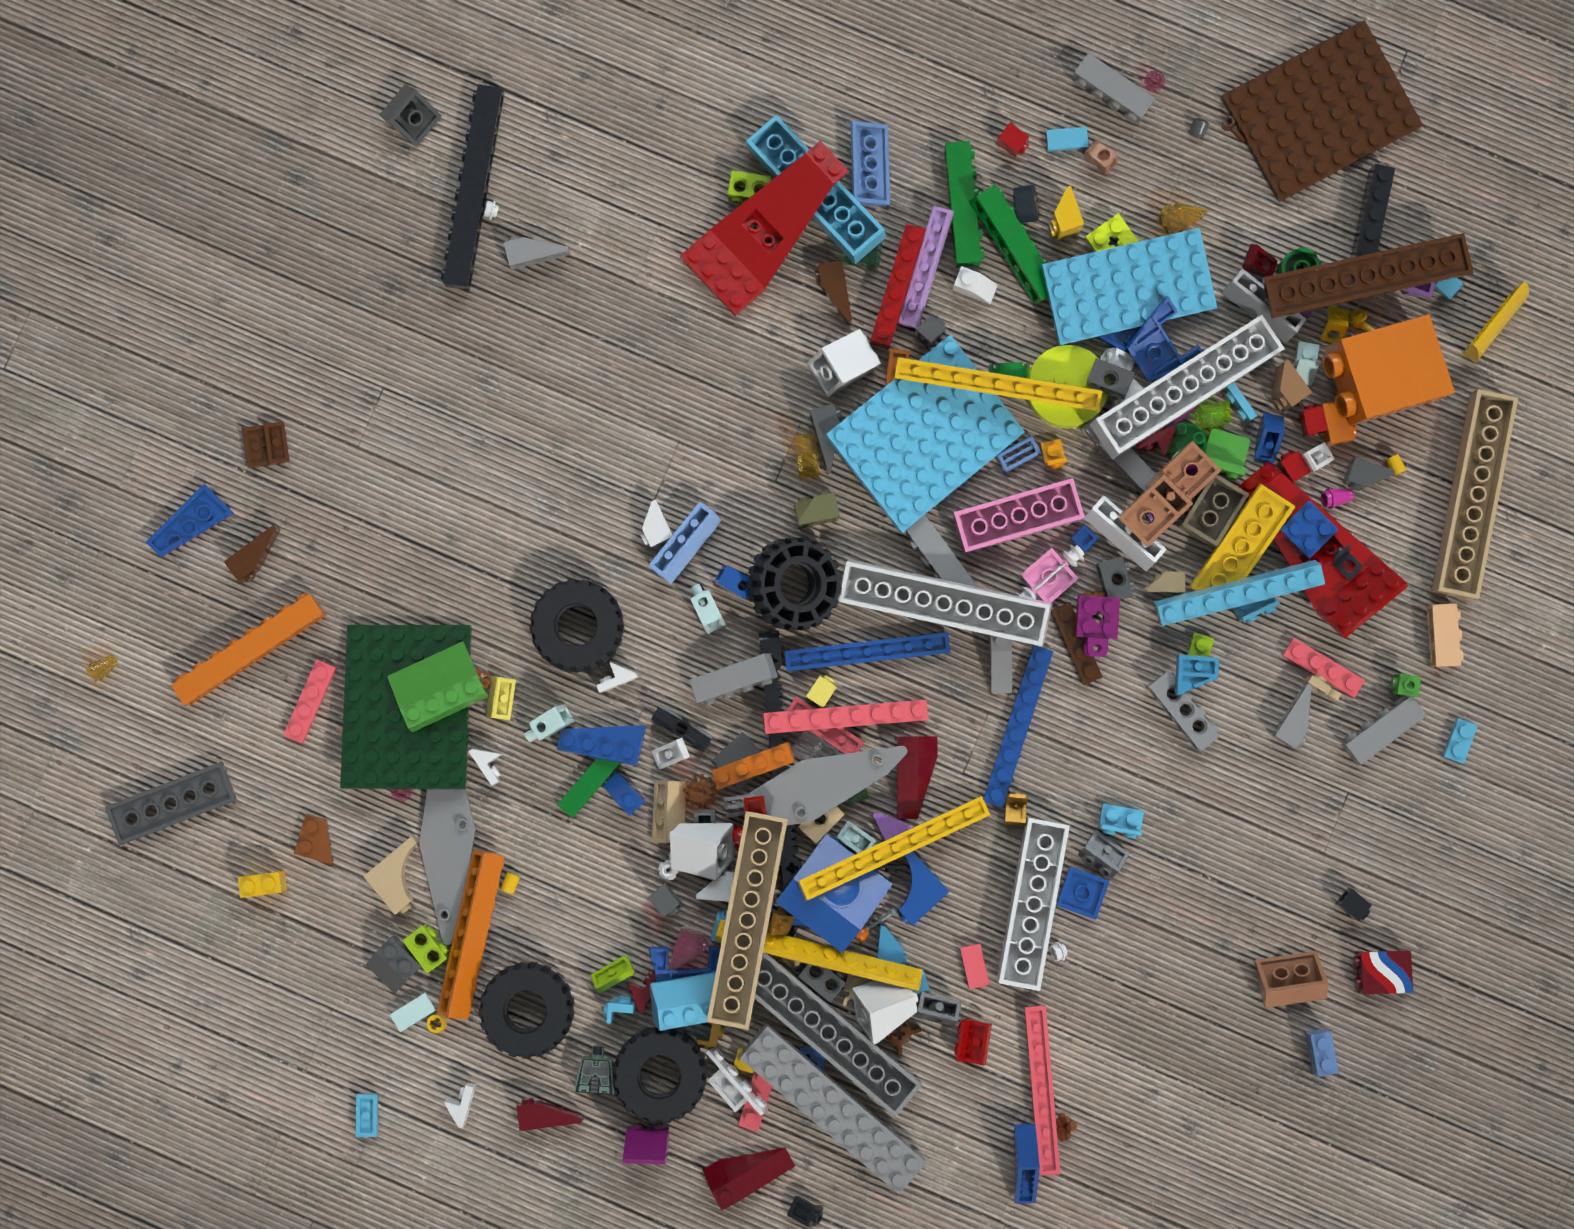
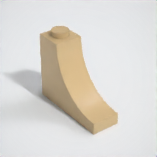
[363,835,419,915]

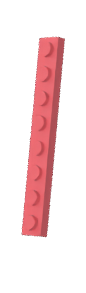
[763,700,928,734]
[1024,1005,1060,1176]

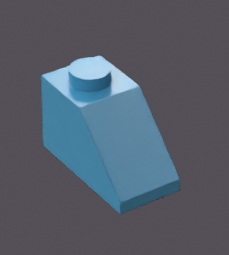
[877,924,907,965]

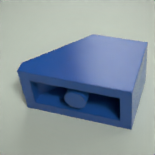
[1254,413,1285,463]
[603,771,646,816]

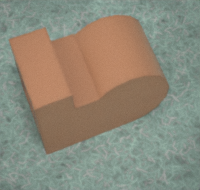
[1084,141,1118,175]

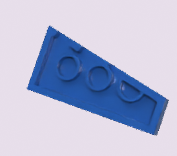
[146,484,234,557]
[557,725,646,766]

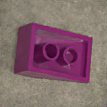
[623,1123,669,1164]

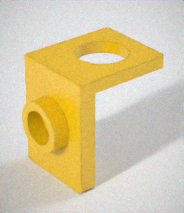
[1320,306,1349,343]

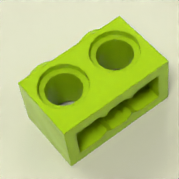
[728,170,772,204]
[402,924,450,974]

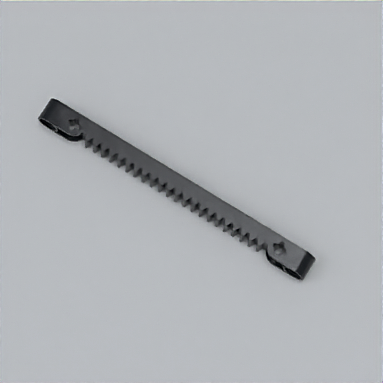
[759,630,802,889]

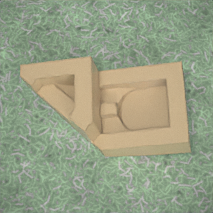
[1144,572,1185,593]

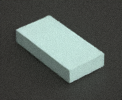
[390,992,437,1032]

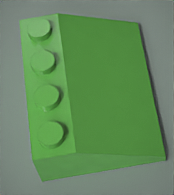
[387,641,488,732]

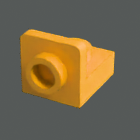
[1040,439,1067,470]

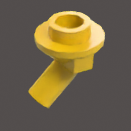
[1348,309,1375,332]

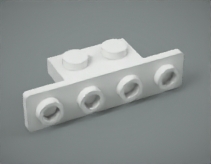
[706,1047,768,1115]

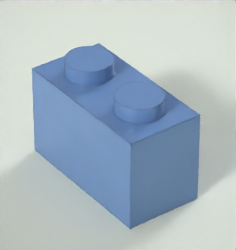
[1305,1028,1339,1077]

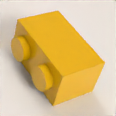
[238,870,287,898]

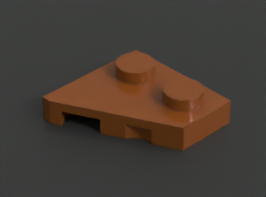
[294,814,334,865]

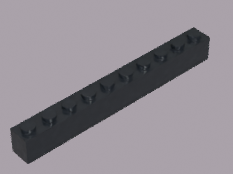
[441,84,505,291]

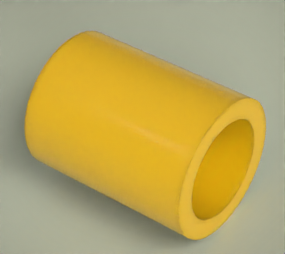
[1385,454,1406,476]
[500,872,520,894]

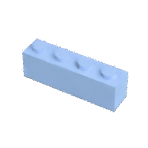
[648,502,722,584]

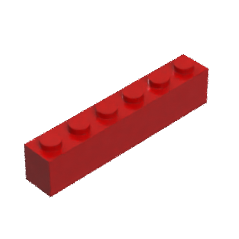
[870,223,926,350]

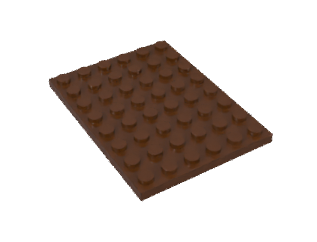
[1221,20,1423,202]

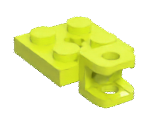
[1084,213,1139,252]

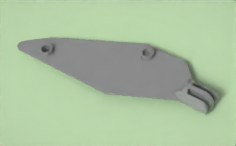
[723,746,907,825]
[419,790,476,945]

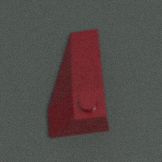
[896,736,938,819]
[702,1147,795,1211]

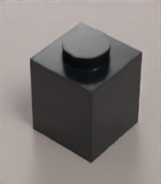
[1335,888,1372,921]

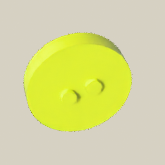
[1028,345,1109,429]

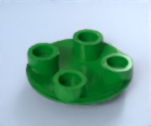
[1168,423,1206,459]

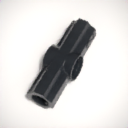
[651,704,713,752]

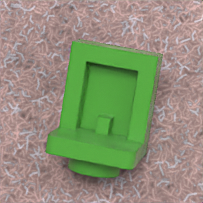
[1389,673,1421,697]

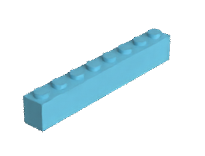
[1154,560,1325,626]

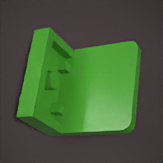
[1204,429,1250,480]

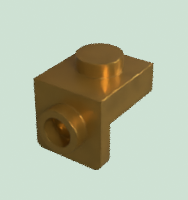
[1004,792,1028,826]
[767,908,795,936]
[696,1023,725,1049]

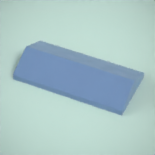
[850,121,890,206]

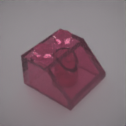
[668,926,709,971]

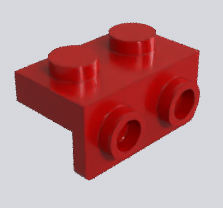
[954,1019,992,1066]

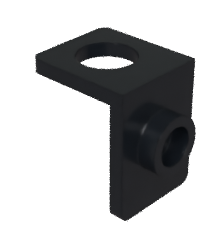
[1332,544,1363,580]
[878,843,906,873]

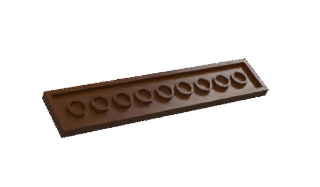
[1262,233,1474,319]

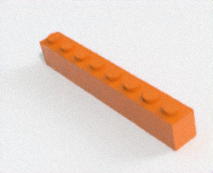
[171,593,327,706]
[436,849,505,1020]

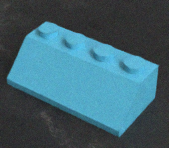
[650,972,716,1031]

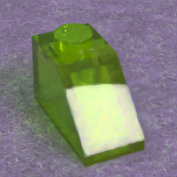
[1195,401,1232,429]

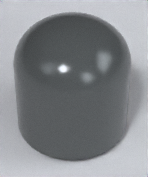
[1190,118,1209,138]

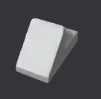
[596,662,639,693]
[652,738,690,770]
[469,749,503,786]
[444,1082,477,1128]

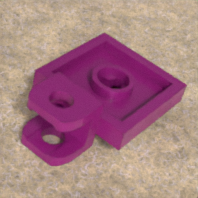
[1075,595,1120,657]

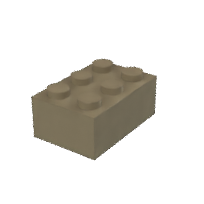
[1178,475,1249,549]

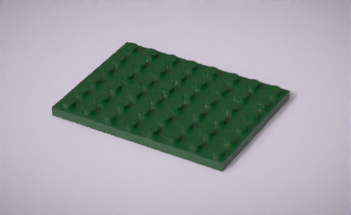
[340,625,472,790]

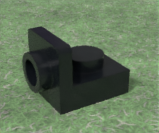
[787,1196,824,1227]

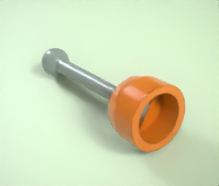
[855,908,897,944]

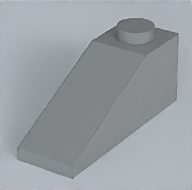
[503,236,571,270]
[988,635,1012,694]
[1271,683,1312,749]

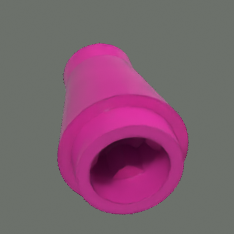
[1321,488,1354,509]

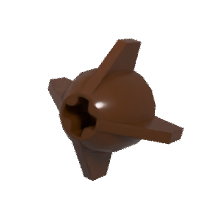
[886,1020,921,1056]

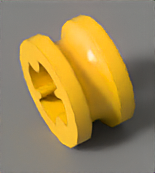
[426,1013,447,1033]

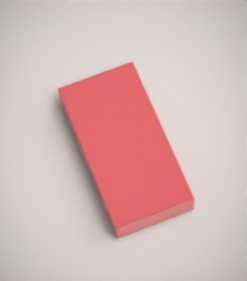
[960,943,990,989]

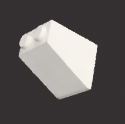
[807,329,881,398]
[668,823,734,880]
[852,980,918,1045]

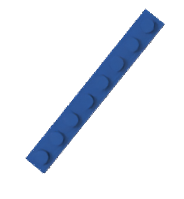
[784,632,951,671]
[983,645,1053,808]

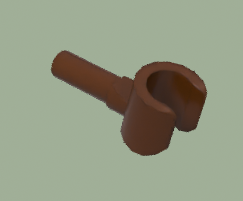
[1222,116,1245,142]

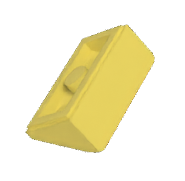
[486,676,516,720]

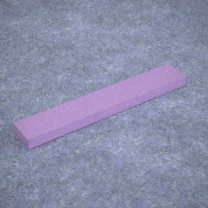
[897,205,954,329]

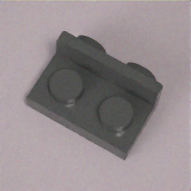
[1078,830,1130,878]

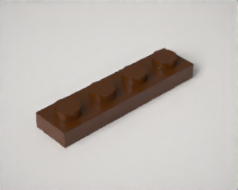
[1051,602,1103,686]

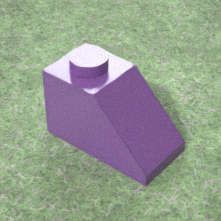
[872,812,911,840]

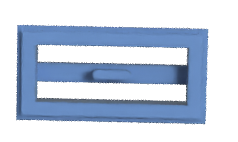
[996,436,1042,473]

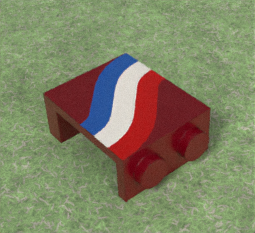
[1353,949,1413,995]

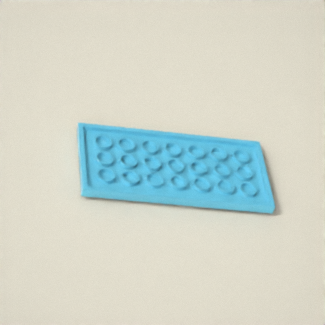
[1041,228,1217,345]

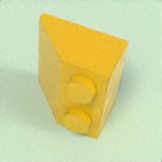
[1048,186,1084,241]

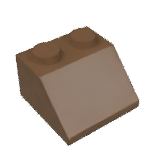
[1271,359,1312,413]

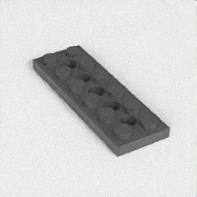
[105,762,237,846]

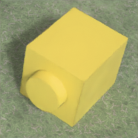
[806,675,837,708]

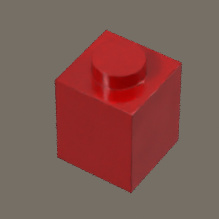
[996,122,1030,158]
[1298,404,1328,437]
[1277,451,1311,482]

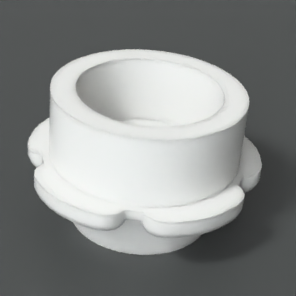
[483,200,499,220]
[658,860,678,880]
[1050,942,1068,962]

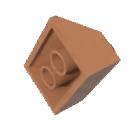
[1255,951,1328,1008]

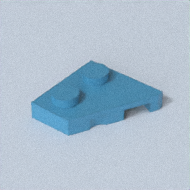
[1175,655,1219,695]

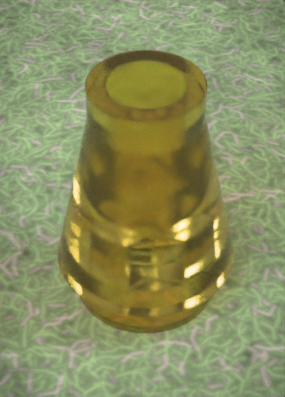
[86,654,119,682]

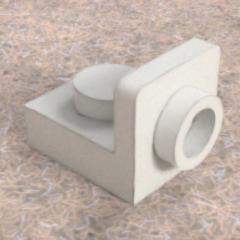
[1101,348,1135,371]

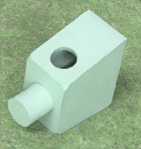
[691,583,726,634]
[524,704,575,742]

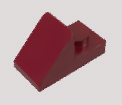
[1242,244,1278,277]
[1136,425,1178,458]
[629,970,657,1013]

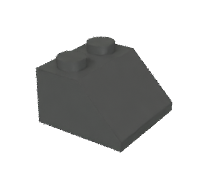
[379,84,442,146]
[366,935,422,994]

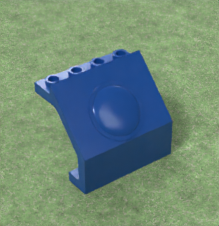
[776,833,893,953]

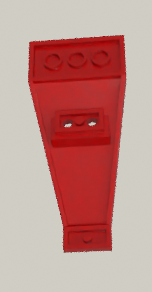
[680,141,849,316]
[1238,461,1408,639]

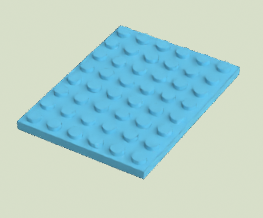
[824,335,1025,533]

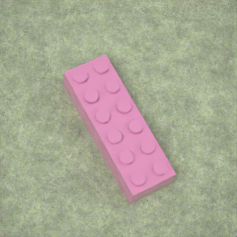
[952,478,1085,554]

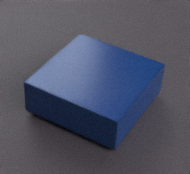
[1070,524,1099,553]

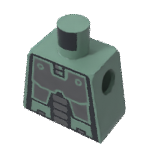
[574,1045,616,1095]

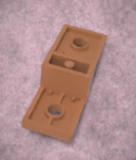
[1118,440,1222,547]

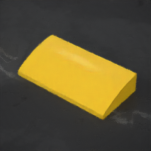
[1462,281,1529,363]

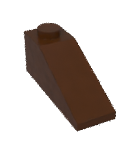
[814,260,852,325]
[224,525,280,583]

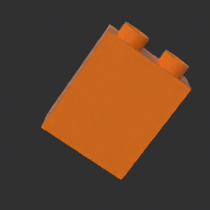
[1322,314,1455,426]

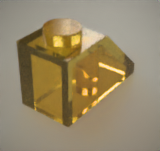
[1157,203,1208,235]
[794,433,820,479]

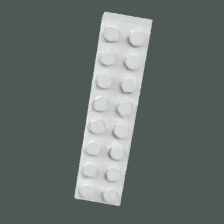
[997,817,1070,991]

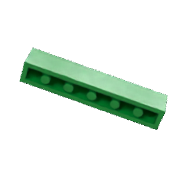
[944,141,985,268]
[969,184,1048,305]

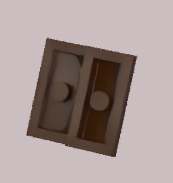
[242,422,290,469]

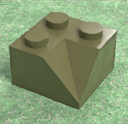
[794,490,840,529]

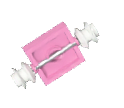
[1015,545,1085,603]

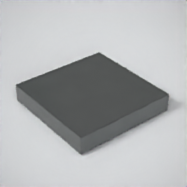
[713,732,761,790]

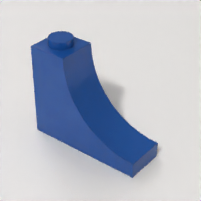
[898,851,949,925]
[1013,1123,1040,1204]

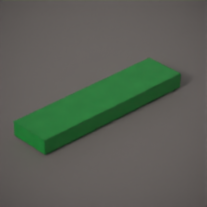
[557,758,620,818]

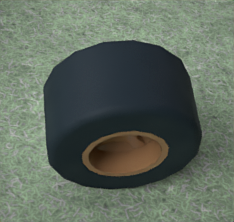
[1013,185,1039,223]

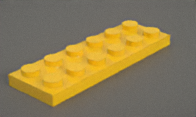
[1190,483,1296,591]

